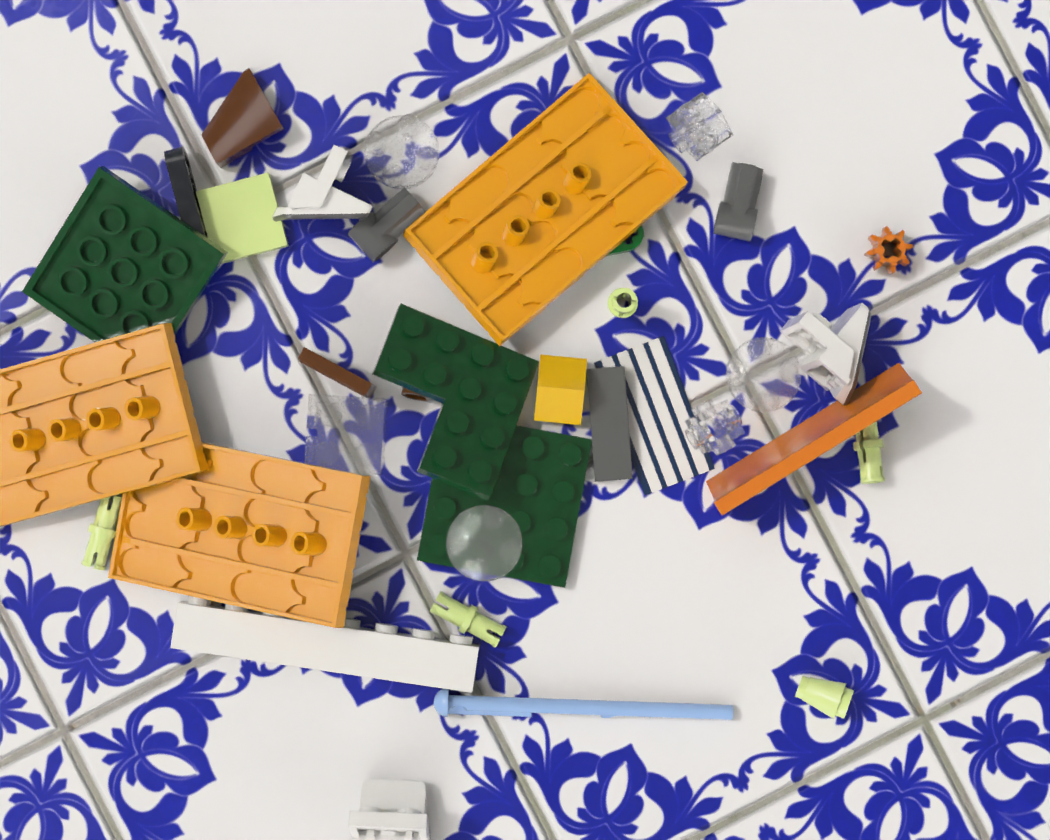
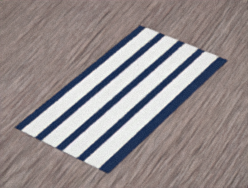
[594,336,715,495]

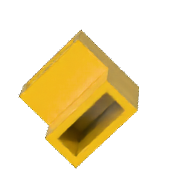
[534,354,587,425]

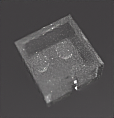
[304,394,388,475]

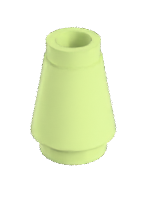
[795,676,854,719]

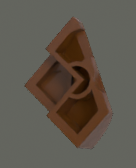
[201,68,284,168]

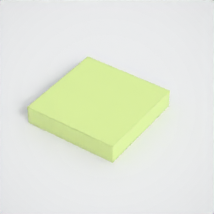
[196,172,289,264]

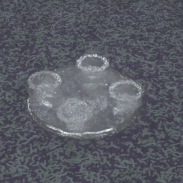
[364,114,439,189]
[726,337,801,412]
[446,505,522,581]

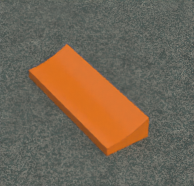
[706,363,922,515]

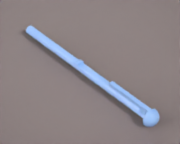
[434,689,733,720]

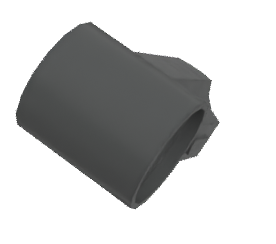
[713,162,764,242]
[348,187,426,262]

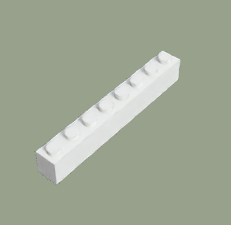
[170,596,480,693]

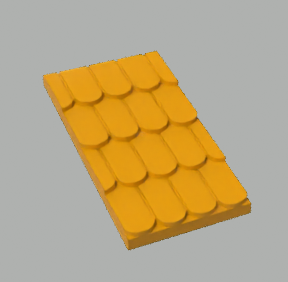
[403,73,688,346]
[0,323,209,527]
[108,442,371,628]

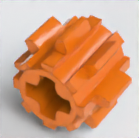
[864,226,913,274]

